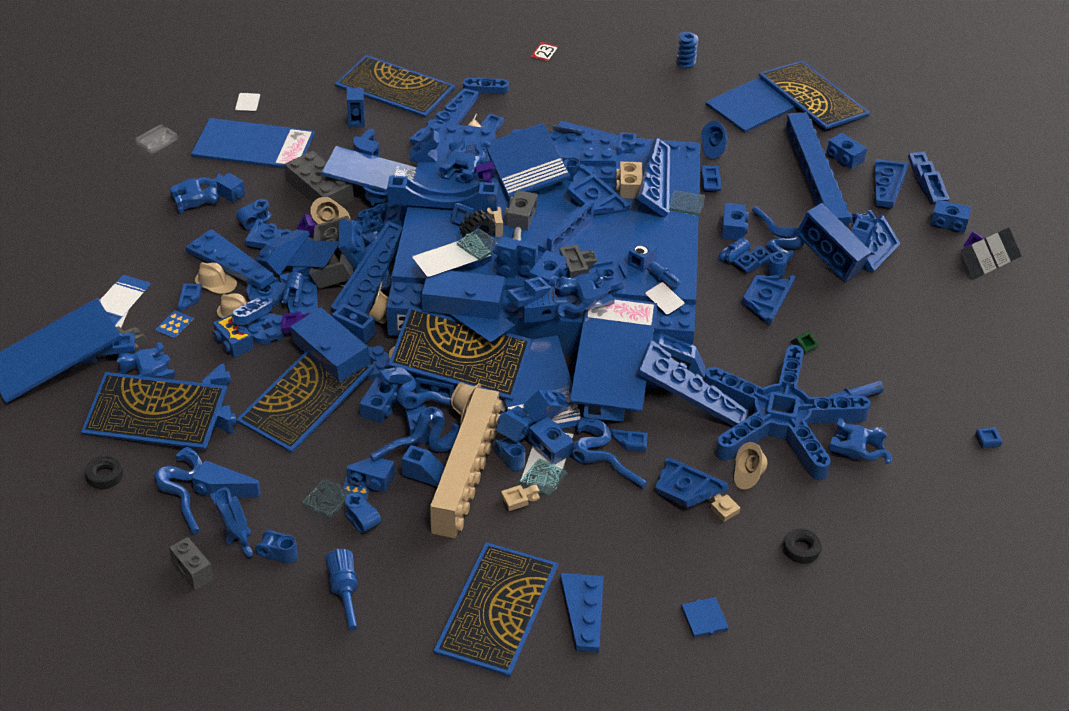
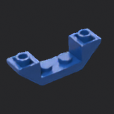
[652,333,706,381]
[202,364,237,434]

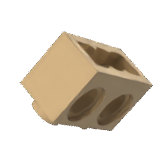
[616,162,642,199]

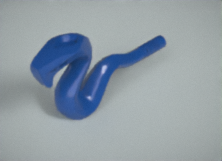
[752,206,805,262]
[379,367,452,409]
[370,407,460,461]
[572,417,647,488]
[154,447,203,534]

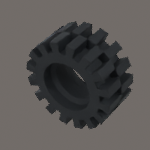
[459,210,496,242]

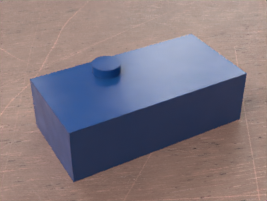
[796,203,871,282]
[422,270,505,320]
[290,307,371,382]

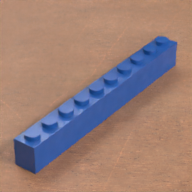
[786,112,852,228]

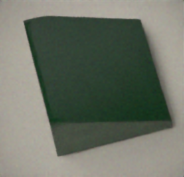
[790,330,819,354]

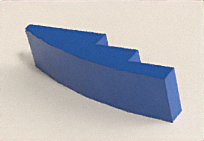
[908,151,949,203]

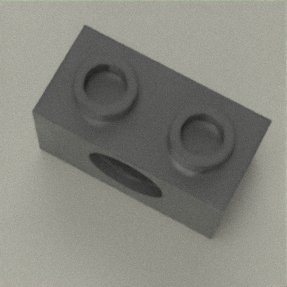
[504,190,538,231]
[169,537,214,590]

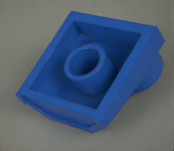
[339,219,366,269]

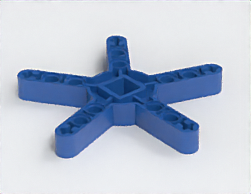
[704,345,871,480]

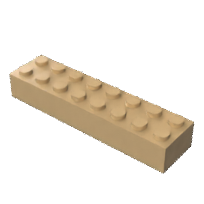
[430,387,502,539]

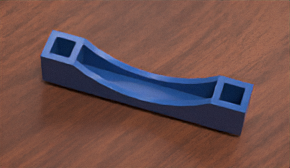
[387,175,499,212]

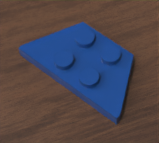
[567,164,630,215]
[742,275,796,324]
[655,457,729,508]

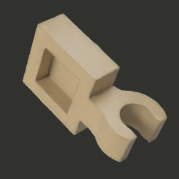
[487,207,503,237]
[501,485,540,511]
[708,494,741,522]

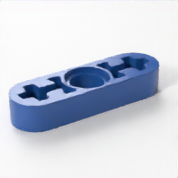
[463,78,509,94]
[232,296,273,325]

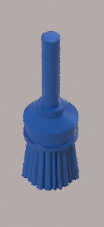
[325,549,358,631]

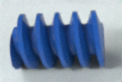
[676,32,698,68]

